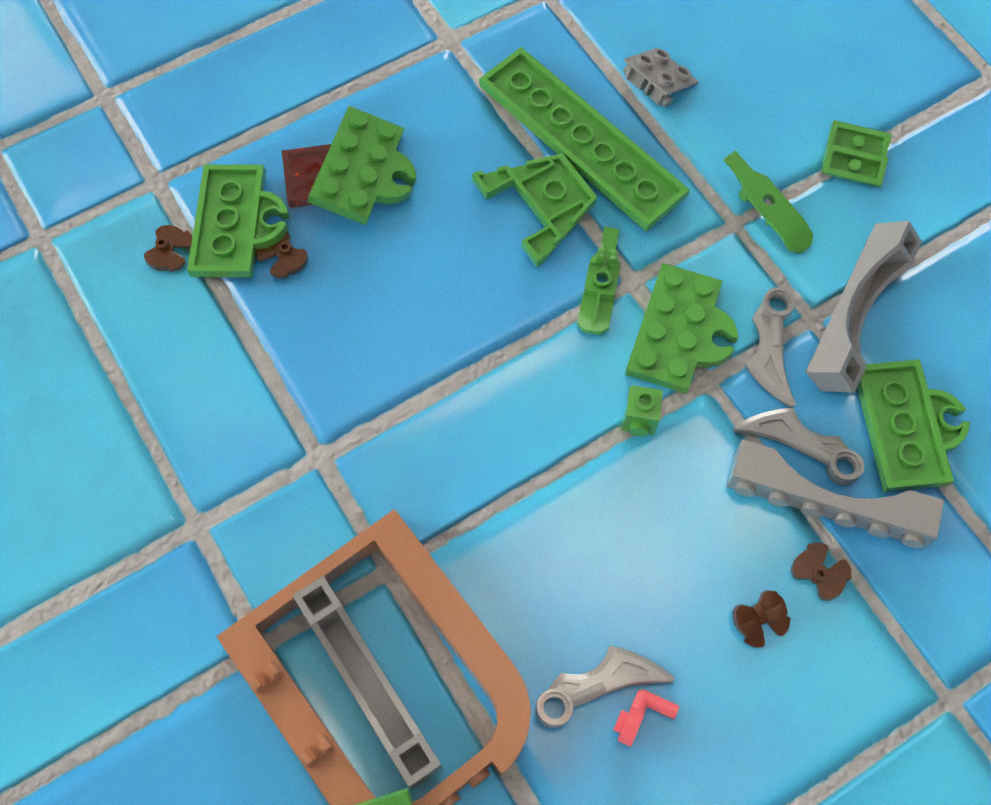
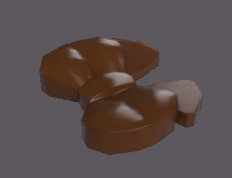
[144,225,192,272]
[256,231,308,278]
[790,542,852,601]
[732,590,791,648]

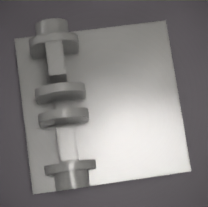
[623,48,699,107]

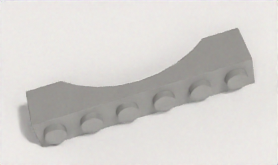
[806,221,922,393]
[726,439,944,548]
[292,576,442,790]

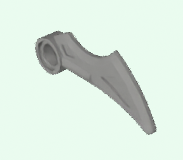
[744,287,796,408]
[733,408,864,486]
[535,646,674,729]

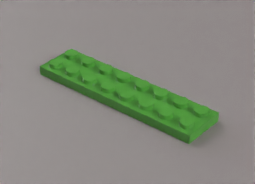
[479,47,690,232]

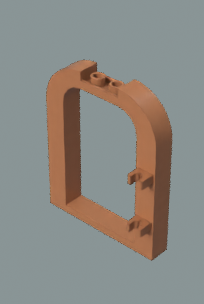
[216,509,531,805]

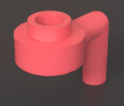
[613,690,679,747]

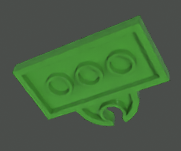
[307,106,416,225]
[187,164,290,278]
[625,263,738,394]
[857,359,970,492]

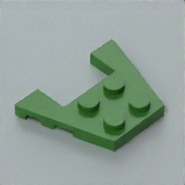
[472,154,597,267]

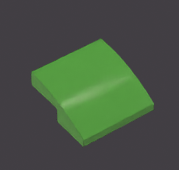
[821,120,892,188]

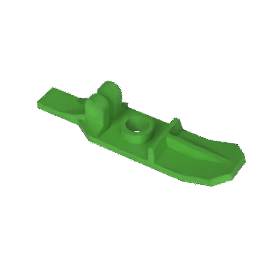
[723,150,813,254]
[577,227,621,335]

